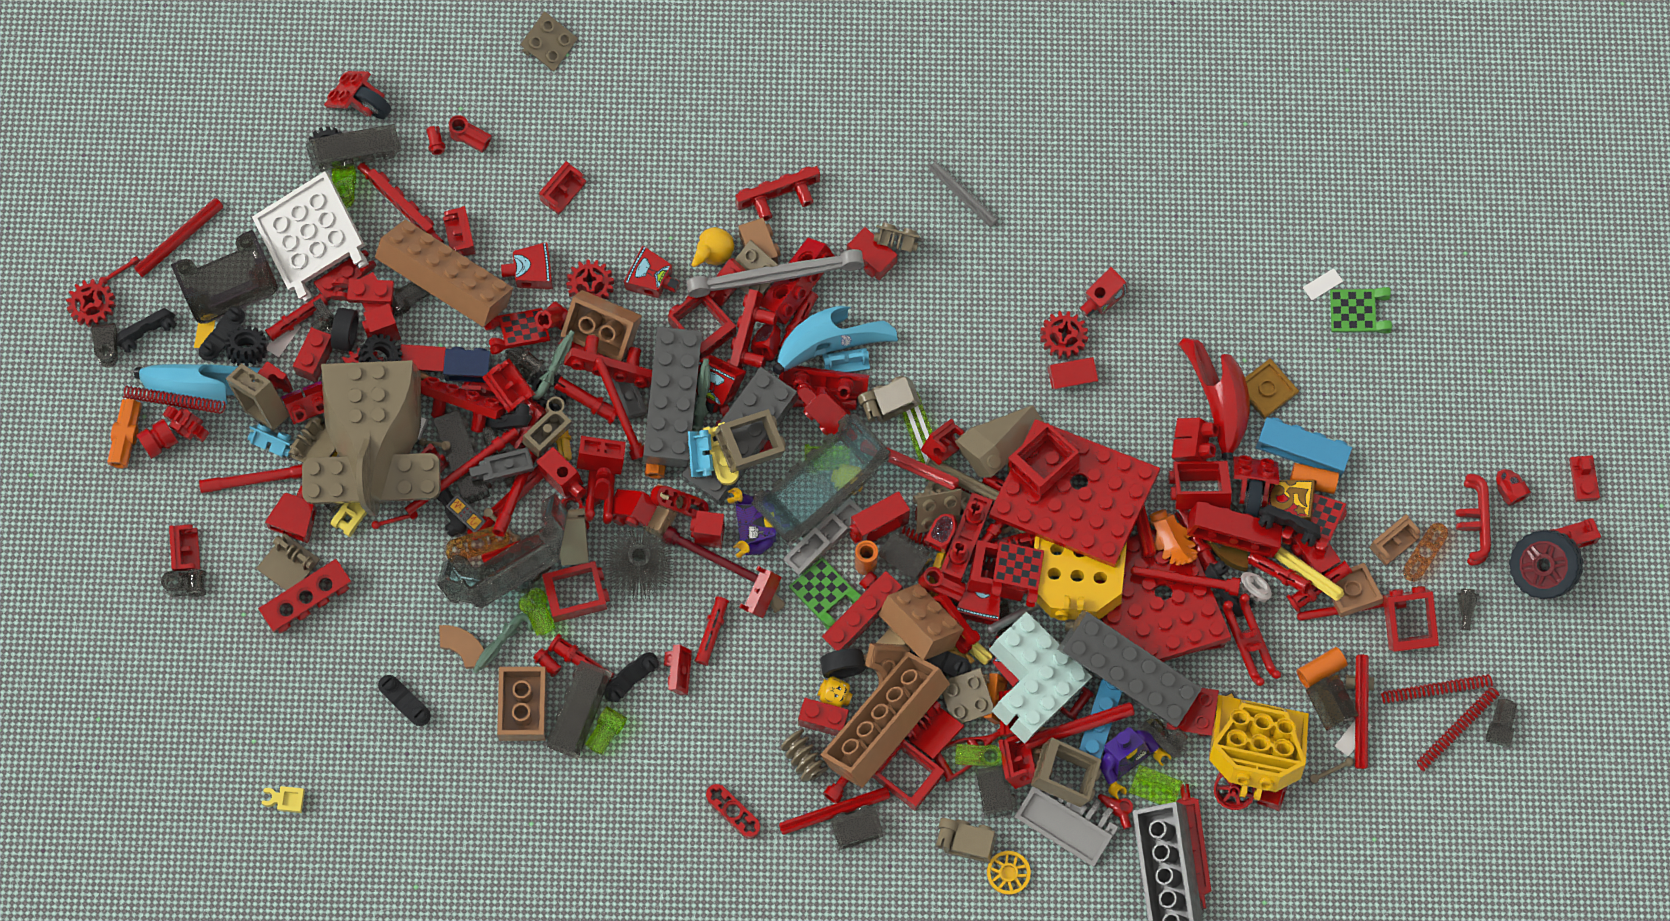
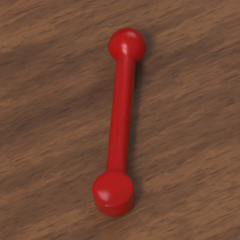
[99,256,140,285]
[371,511,418,529]

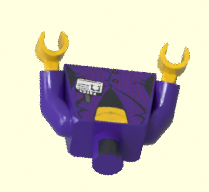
[727,488,789,558]
[1100,727,1171,799]

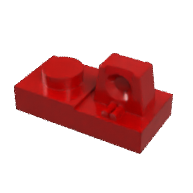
[708,258,746,306]
[1569,455,1600,502]
[664,644,692,695]

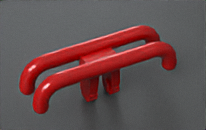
[585,467,616,525]
[1455,474,1491,566]
[1223,593,1281,686]

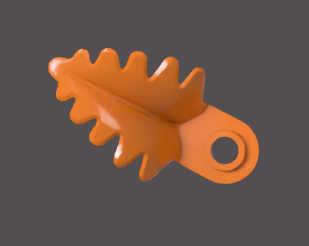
[1149,509,1198,566]

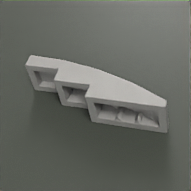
[783,498,863,575]

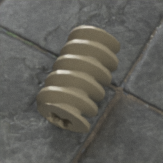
[781,729,828,782]

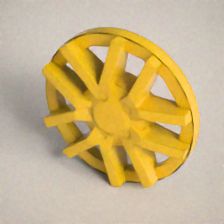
[987,851,1031,895]

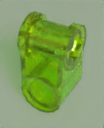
[332,165,356,208]

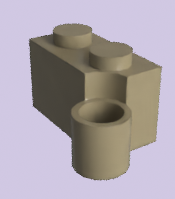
[522,396,571,458]

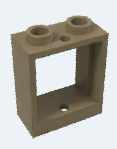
[226,363,289,431]
[714,409,786,473]
[1031,738,1101,807]

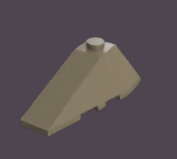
[955,405,1045,477]

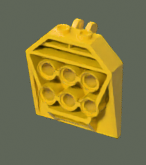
[1034,536,1127,621]
[1209,695,1309,801]

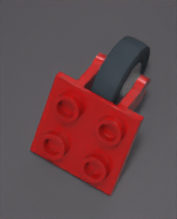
[324,71,391,119]
[1233,455,1280,517]

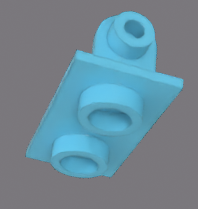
[823,348,870,372]
[247,423,294,458]
[688,430,714,477]

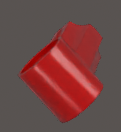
[449,115,492,153]
[535,301,568,330]
[918,567,966,603]

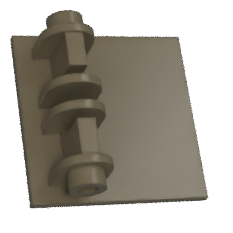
[520,11,578,72]
[873,223,922,253]
[735,240,778,296]
[289,416,336,463]
[913,488,962,534]
[256,533,320,591]
[943,668,994,723]

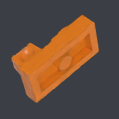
[980,673,1008,724]

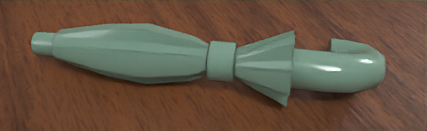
[528,330,575,400]
[692,358,710,432]
[472,613,534,674]

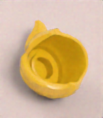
[691,227,735,267]

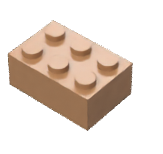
[560,290,642,361]
[878,583,964,661]
[497,667,547,741]

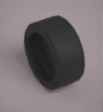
[331,308,359,351]
[820,648,866,679]

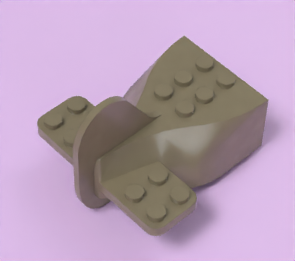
[302,360,441,516]

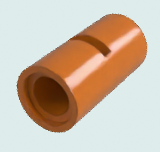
[1290,463,1339,495]
[855,540,878,575]
[1296,647,1348,689]

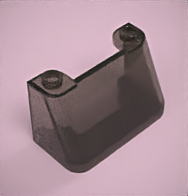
[171,229,278,324]

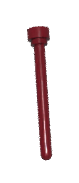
[661,525,758,583]

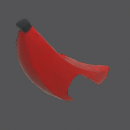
[1178,338,1250,460]

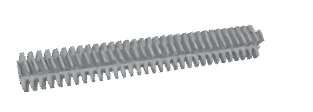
[929,160,998,227]

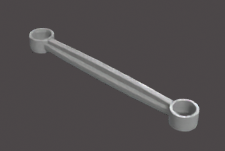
[686,249,864,298]

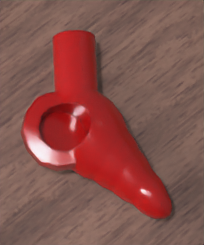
[1098,794,1133,830]

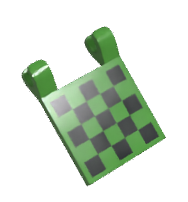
[1330,287,1392,334]
[789,557,861,629]

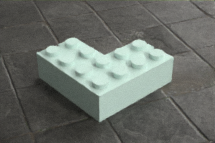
[989,612,1092,744]

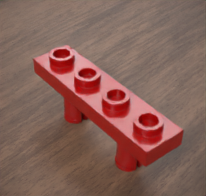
[735,166,820,221]
[727,289,778,370]
[564,335,652,388]
[779,366,869,400]
[421,377,506,433]
[941,492,993,582]

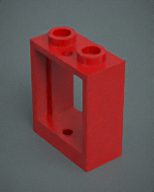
[668,295,737,359]
[1008,423,1080,496]
[1168,461,1232,510]
[849,491,910,544]
[967,540,1028,601]
[542,561,610,623]
[1383,586,1439,652]
[872,739,945,811]

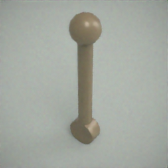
[419,438,450,450]
[483,508,521,542]
[1310,758,1354,784]

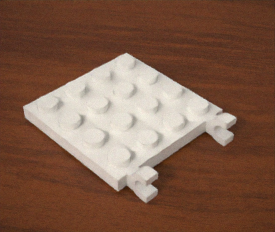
[252,171,369,302]

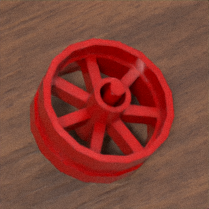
[1214,772,1256,810]

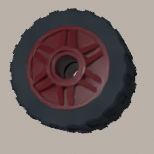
[1509,530,1584,599]

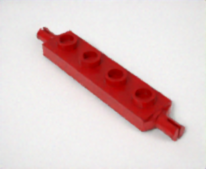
[357,162,444,243]
[1175,784,1212,910]

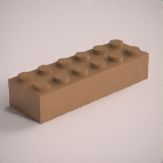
[375,219,513,327]
[820,652,950,788]

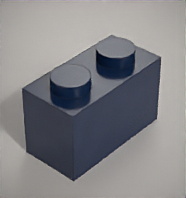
[443,347,492,383]

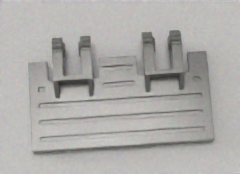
[1014,775,1118,867]

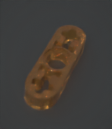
[1403,523,1448,582]
[445,526,510,562]

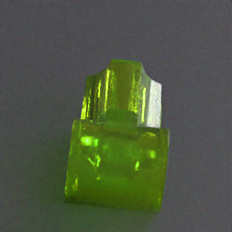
[519,588,556,636]
[585,706,627,755]
[955,744,1002,768]

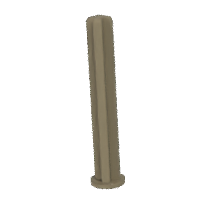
[926,458,999,504]

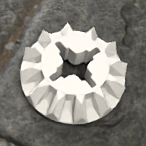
[1239,572,1272,603]

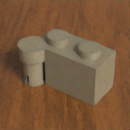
[857,376,921,423]
[553,508,589,566]
[935,818,997,863]

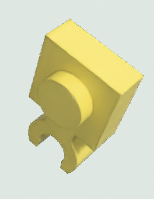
[262,786,305,813]

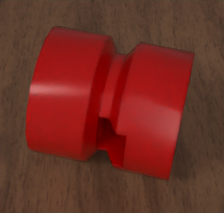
[136,419,179,459]

